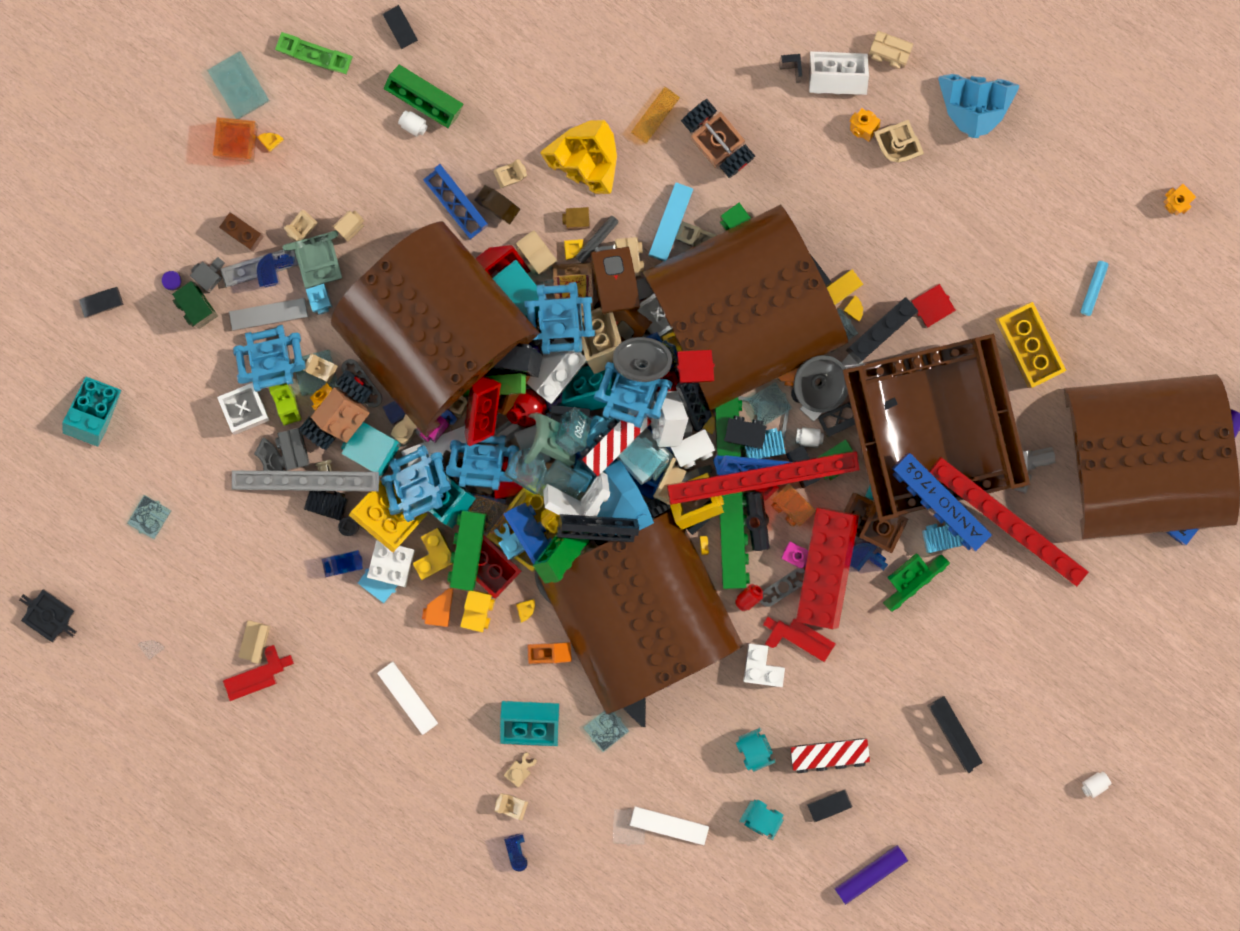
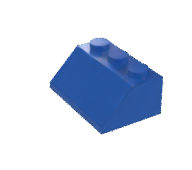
[504,503,552,564]

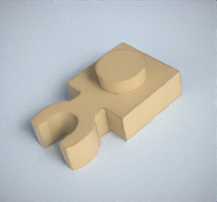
[504,752,537,788]

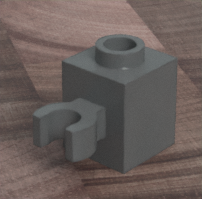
[190,257,225,293]

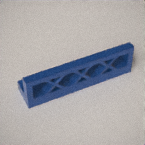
[423,164,488,240]
[713,455,790,475]

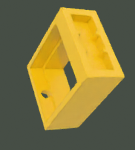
[670,473,724,529]

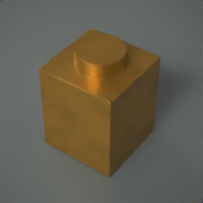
[562,207,590,230]

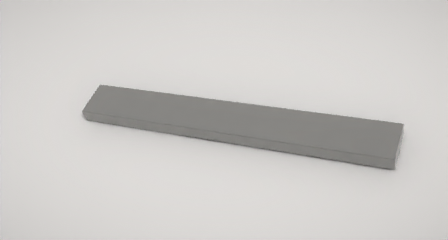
[232,470,379,492]

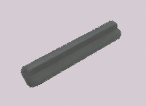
[576,216,619,263]

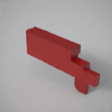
[763,616,836,662]
[223,645,294,701]

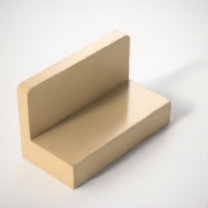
[653,457,687,505]
[239,621,270,664]

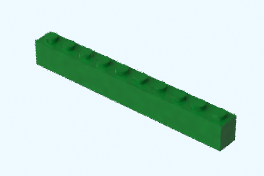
[715,397,750,589]

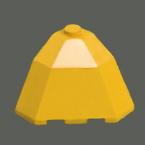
[540,120,617,194]

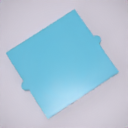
[358,569,398,603]

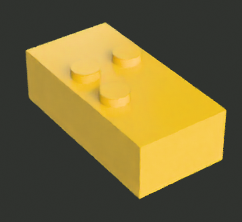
[995,302,1066,388]

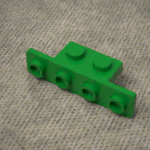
[883,553,950,612]

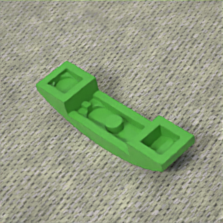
[275,32,353,75]

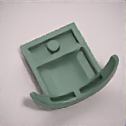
[282,231,343,289]
[524,413,577,466]

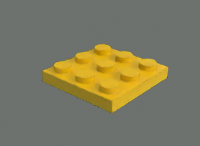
[349,480,427,553]

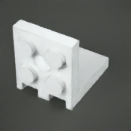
[543,472,610,516]

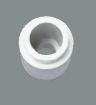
[398,110,428,137]
[796,427,824,448]
[1081,771,1112,798]

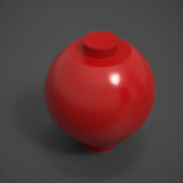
[507,389,547,427]

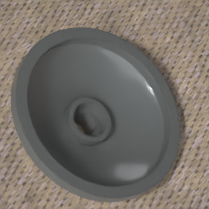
[613,337,672,382]
[794,355,848,413]

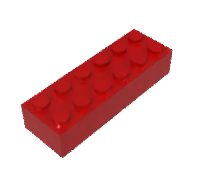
[796,507,859,630]

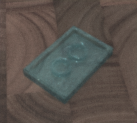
[207,51,270,120]

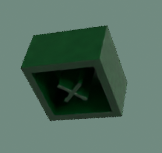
[172,281,218,329]

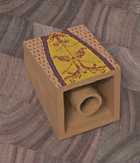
[553,262,594,311]

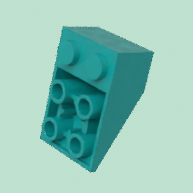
[62,377,122,447]

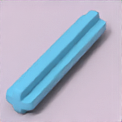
[1080,261,1109,316]

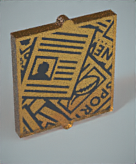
[469,495,508,535]

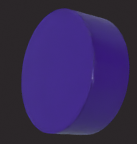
[162,271,182,290]

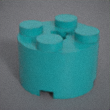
[736,727,775,772]
[739,799,784,841]

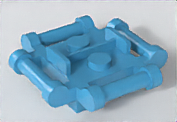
[524,282,595,354]
[233,325,306,392]
[594,362,673,428]
[446,435,520,490]
[381,445,451,522]

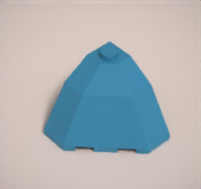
[938,74,1020,138]
[597,460,654,535]

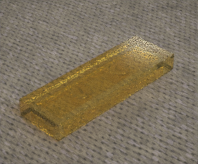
[631,87,680,144]

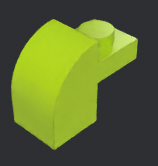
[269,383,302,426]

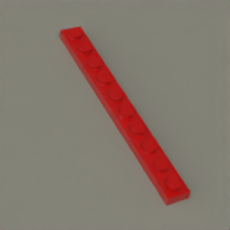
[667,451,860,505]
[929,456,1089,587]

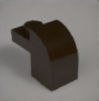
[474,185,521,225]

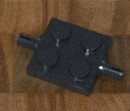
[19,589,77,643]

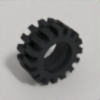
[646,498,671,518]

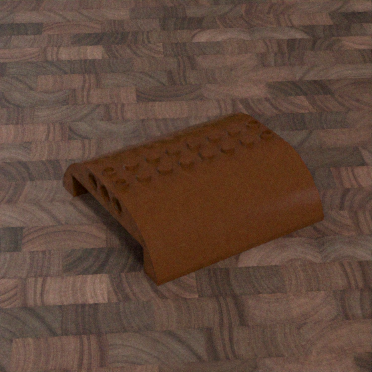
[642,204,849,411]
[331,221,540,437]
[842,333,1031,522]
[1064,374,1240,540]
[538,510,744,715]

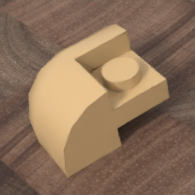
[874,120,924,163]

